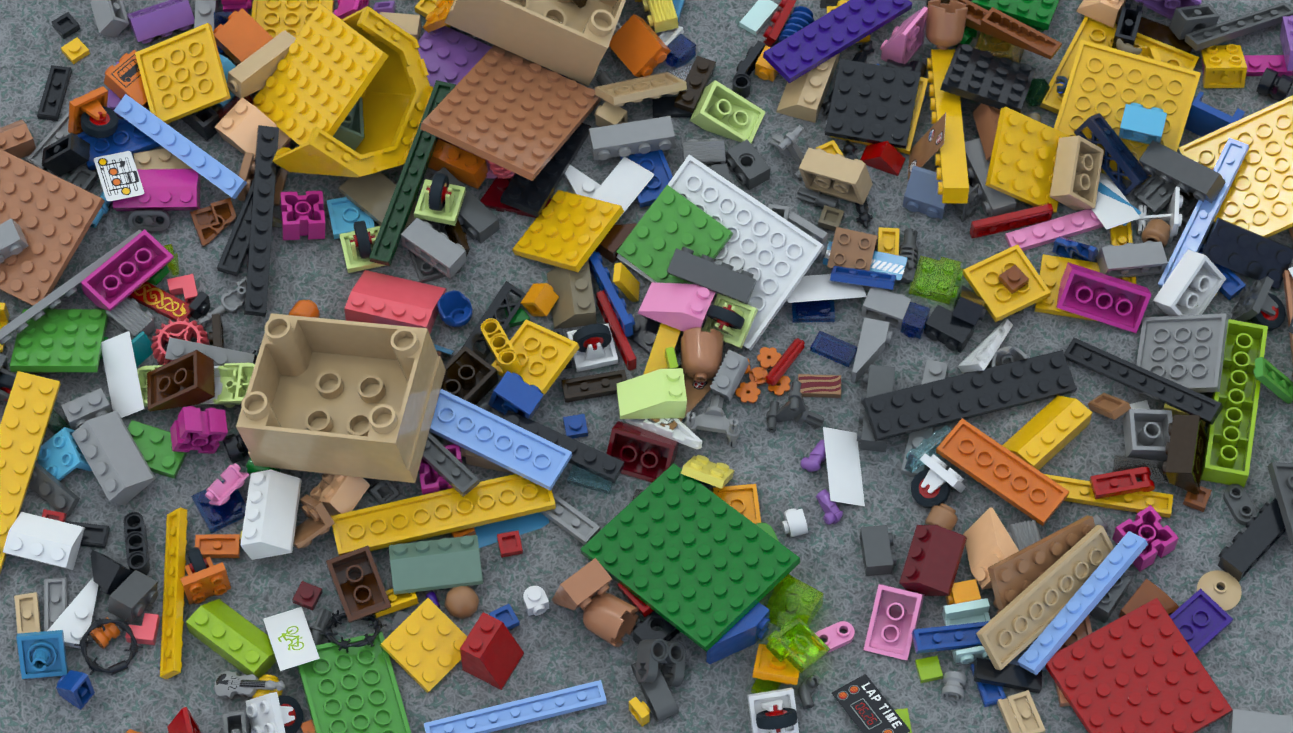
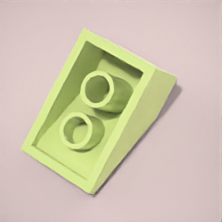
[689,80,765,143]
[616,368,687,419]

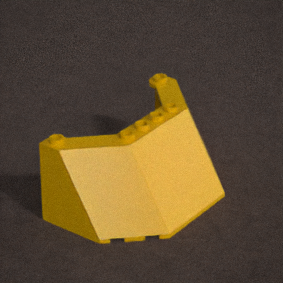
[272,6,433,178]

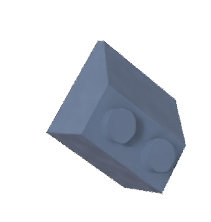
[903,165,948,219]

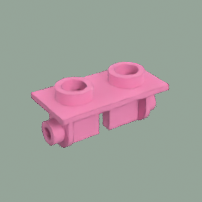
[205,463,249,506]

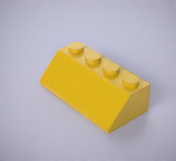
[1002,395,1093,470]

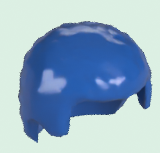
[437,290,473,327]

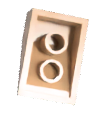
[215,98,292,158]
[963,507,1019,589]

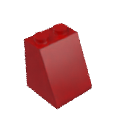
[460,612,524,690]

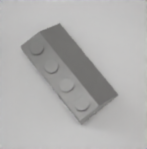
[72,411,156,505]

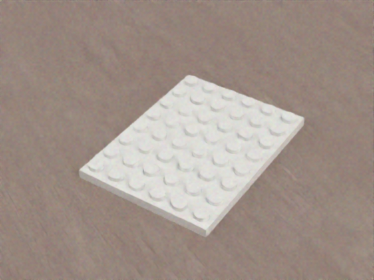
[616,155,825,351]

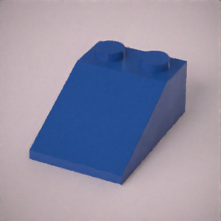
[706,603,770,664]

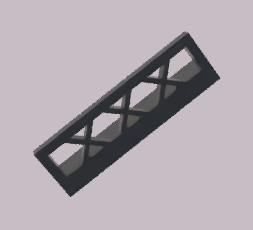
[461,281,526,360]

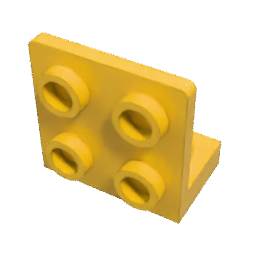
[1200,44,1247,88]

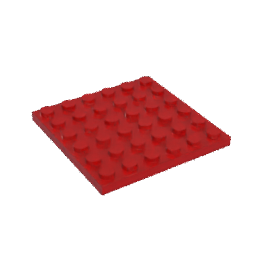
[1045,598,1232,733]

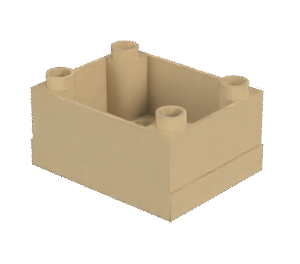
[444,0,626,86]
[236,313,446,483]

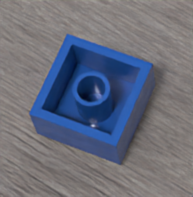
[488,371,544,419]

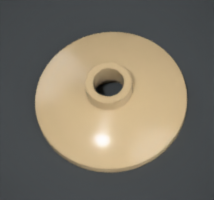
[1197,570,1242,611]

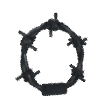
[319,610,387,653]
[74,616,143,675]

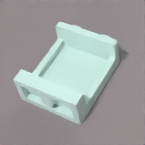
[942,598,991,664]

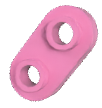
[812,621,855,654]

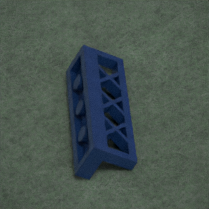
[1074,113,1150,196]

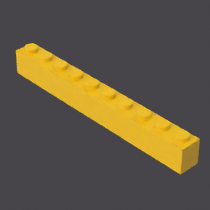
[926,49,969,203]

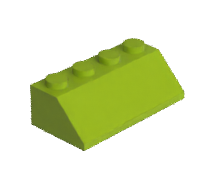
[186,599,277,678]

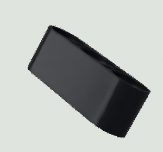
[123,512,150,575]

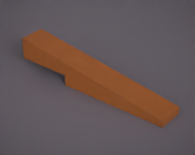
[953,0,1062,60]

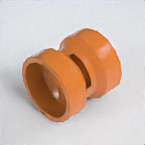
[90,617,120,649]

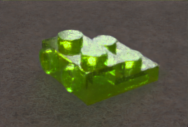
[909,255,964,304]
[766,617,830,673]

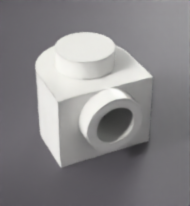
[782,509,808,538]
[523,586,549,616]

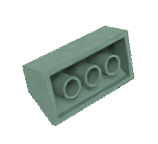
[389,535,483,595]

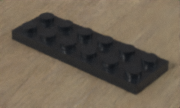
[500,123,591,217]

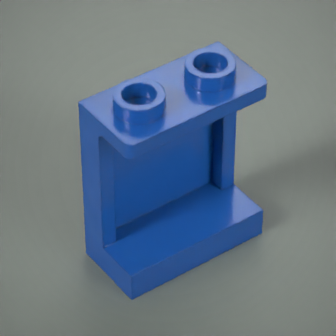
[1184,91,1245,137]

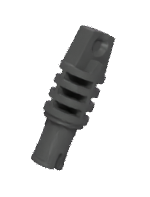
[899,228,918,284]

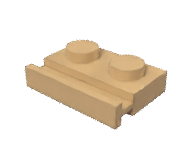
[997,690,1046,733]

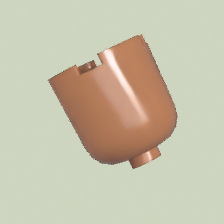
[925,0,968,50]
[681,327,724,382]
[582,592,639,647]

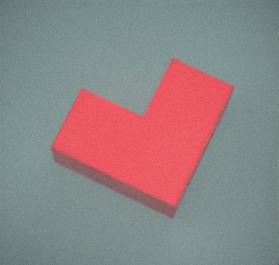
[167,274,198,304]
[125,613,160,645]

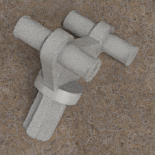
[771,125,805,180]
[683,394,740,447]

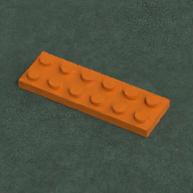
[936,418,1069,526]

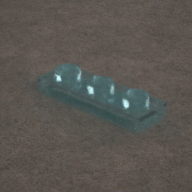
[904,425,952,473]

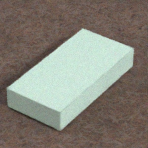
[739,0,779,36]

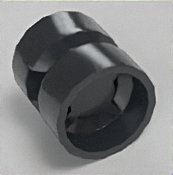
[1256,67,1293,101]
[223,433,250,464]

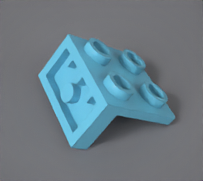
[37,427,92,481]

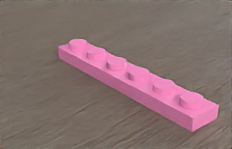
[1005,209,1104,251]

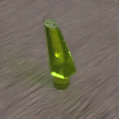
[164,244,179,276]

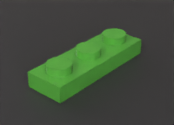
[1253,357,1293,404]

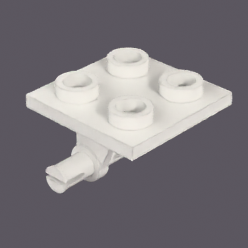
[1136,187,1183,243]

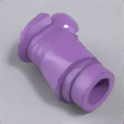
[801,440,826,472]
[816,489,843,525]

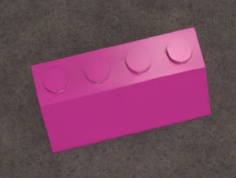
[113,169,200,211]
[81,229,174,311]
[1056,262,1152,333]

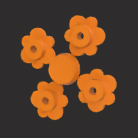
[735,347,790,403]

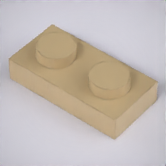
[14,592,41,634]

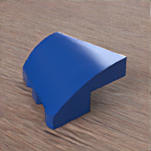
[1052,236,1098,262]

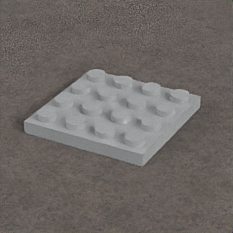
[1133,313,1228,395]

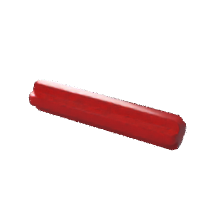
[765,338,805,386]

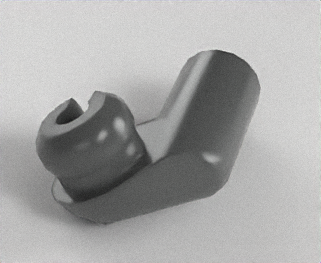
[798,675,819,709]

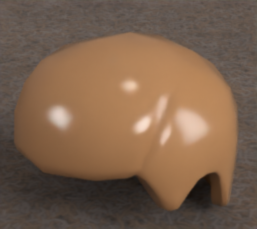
[444,586,479,619]

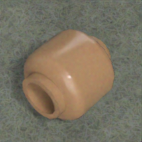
[1141,219,1170,248]
[925,503,958,531]

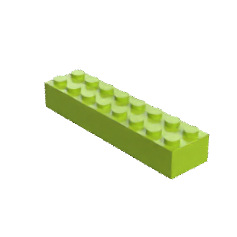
[1201,319,1268,488]

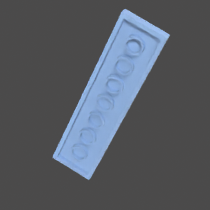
[429,389,572,491]

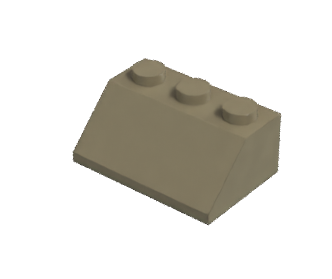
[547,260,596,329]

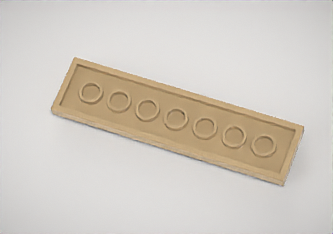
[976,525,1114,670]

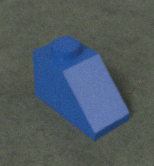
[56,670,95,710]

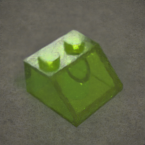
[766,574,824,639]

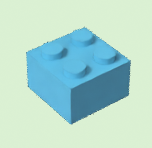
[1119,103,1167,145]

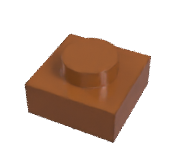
[998,265,1029,294]
[1183,486,1212,512]

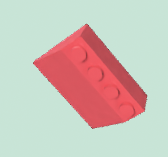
[344,270,446,334]

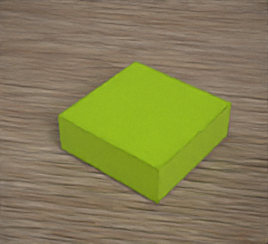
[665,347,678,369]
[915,655,943,683]

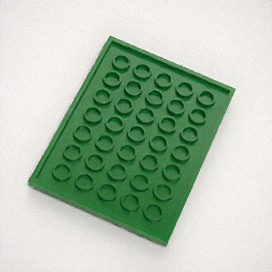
[580,463,800,652]

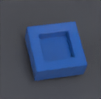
[563,414,588,439]
[489,604,520,630]

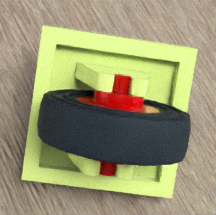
[414,173,466,226]
[339,221,386,273]
[702,293,758,349]

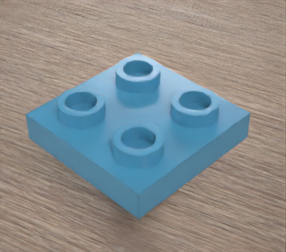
[16,630,68,679]

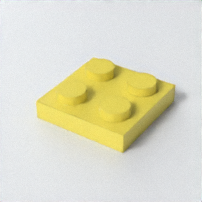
[681,455,735,489]

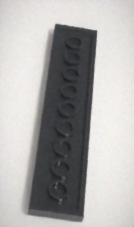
[862,350,1077,441]

